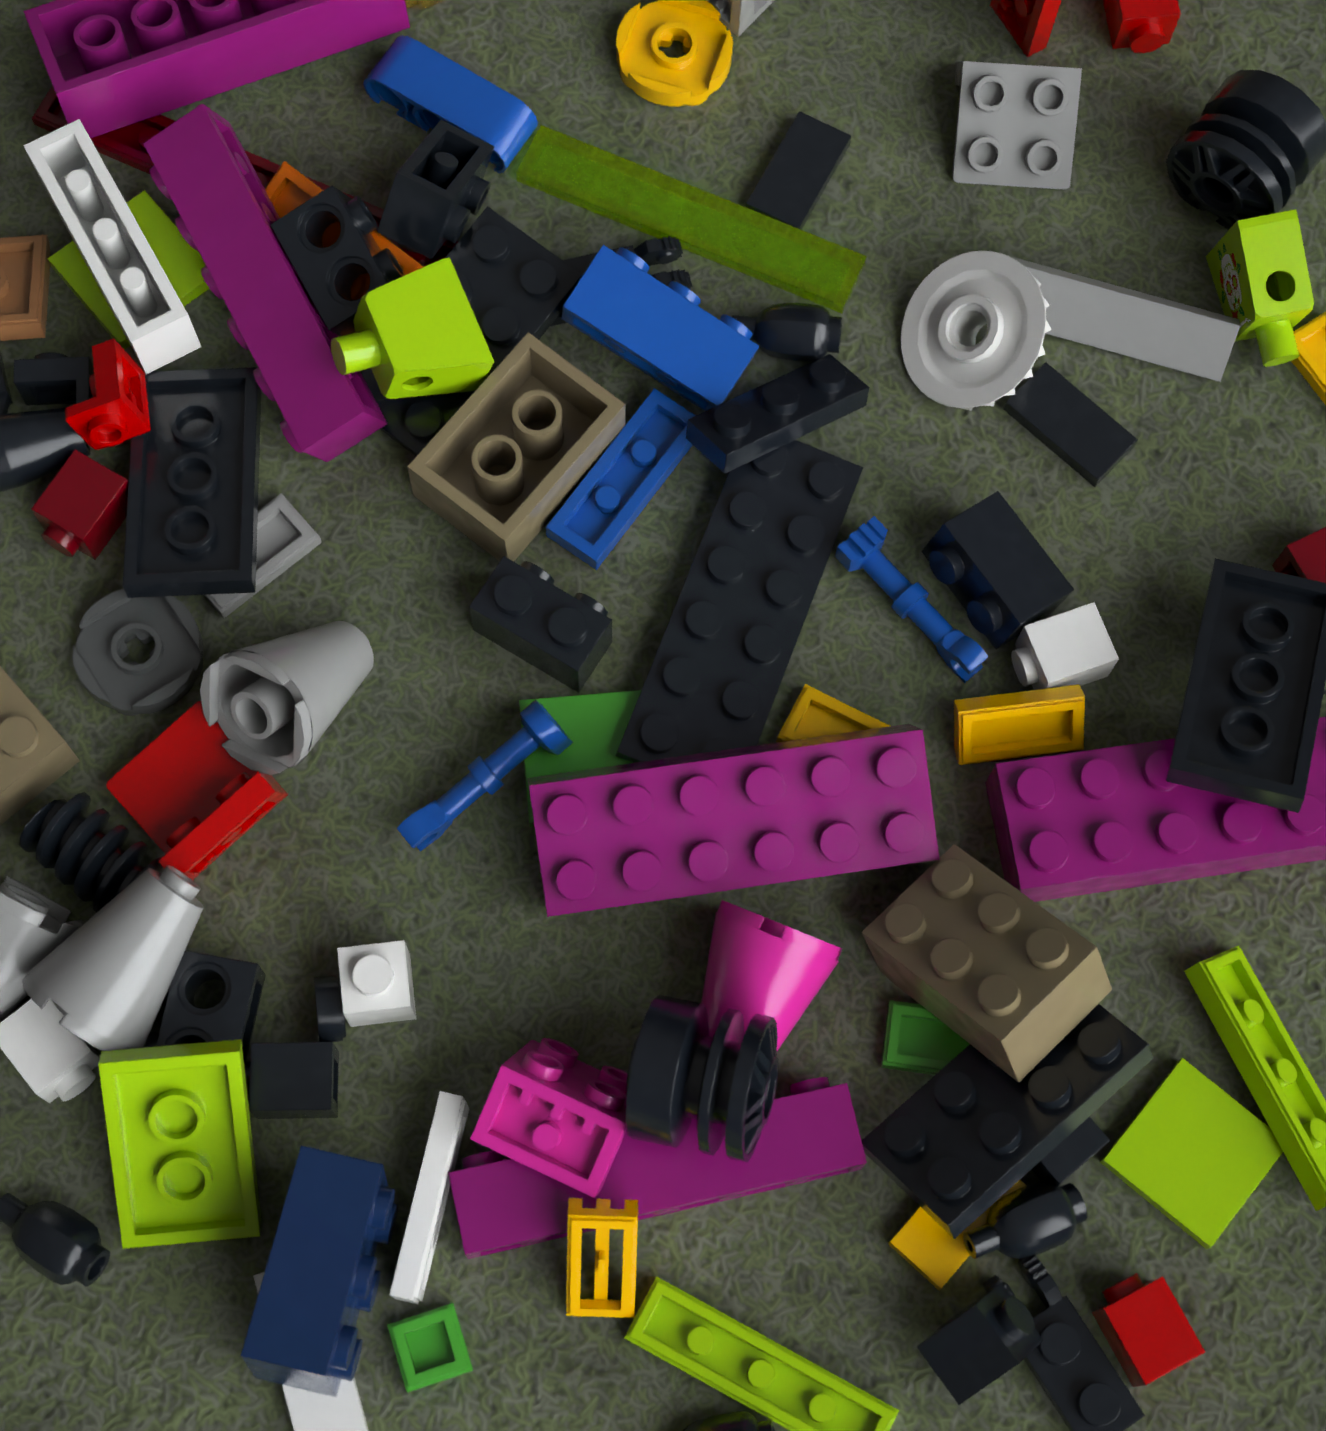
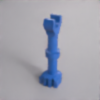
[835,516,989,683]
[397,700,573,851]

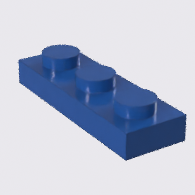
[546,388,696,570]

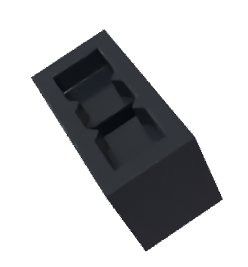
[271,185,405,336]
[145,951,266,1062]

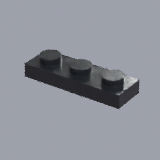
[686,354,869,474]

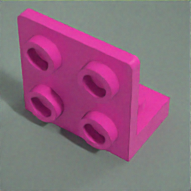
[470,1038,628,1198]

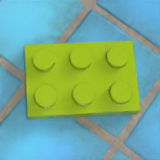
[98,1039,261,1249]

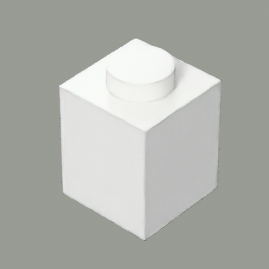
[1011,602,1119,690]
[337,940,416,1027]
[0,999,100,1103]

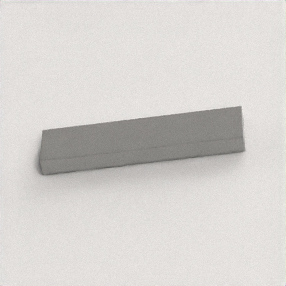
[1007,255,1240,382]

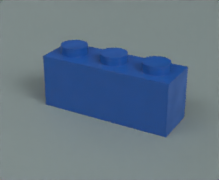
[562,245,759,411]

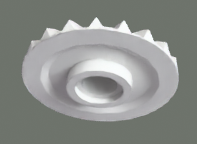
[901,251,1051,411]

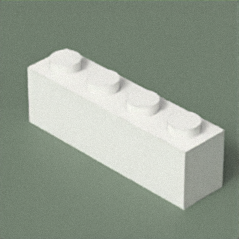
[23,119,202,374]

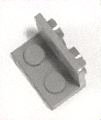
[952,61,1082,189]

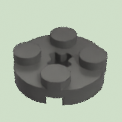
[72,589,204,716]

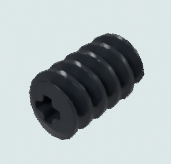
[19,792,164,913]

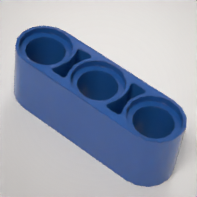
[363,35,538,173]

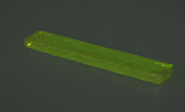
[516,125,867,313]

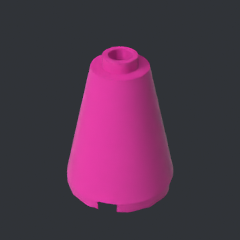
[701,900,842,1053]

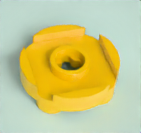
[616,0,733,106]

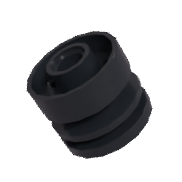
[1166,70,1326,230]
[626,995,779,1162]

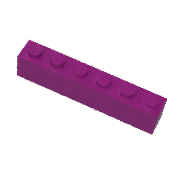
[143,104,388,463]
[449,1077,867,1259]

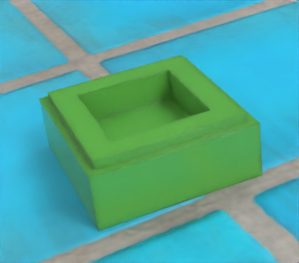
[387,1303,474,1393]

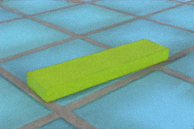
[1184,945,1326,1211]
[624,1276,900,1431]

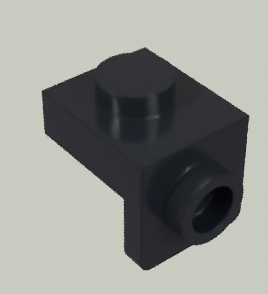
[14,352,94,406]

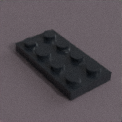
[360,206,582,456]
[123,367,261,598]
[1166,558,1326,813]
[861,1004,1153,1239]

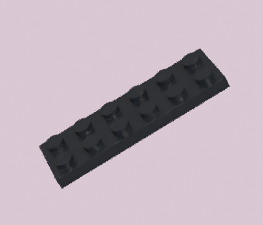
[615,440,863,763]

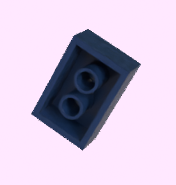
[241,1146,398,1397]

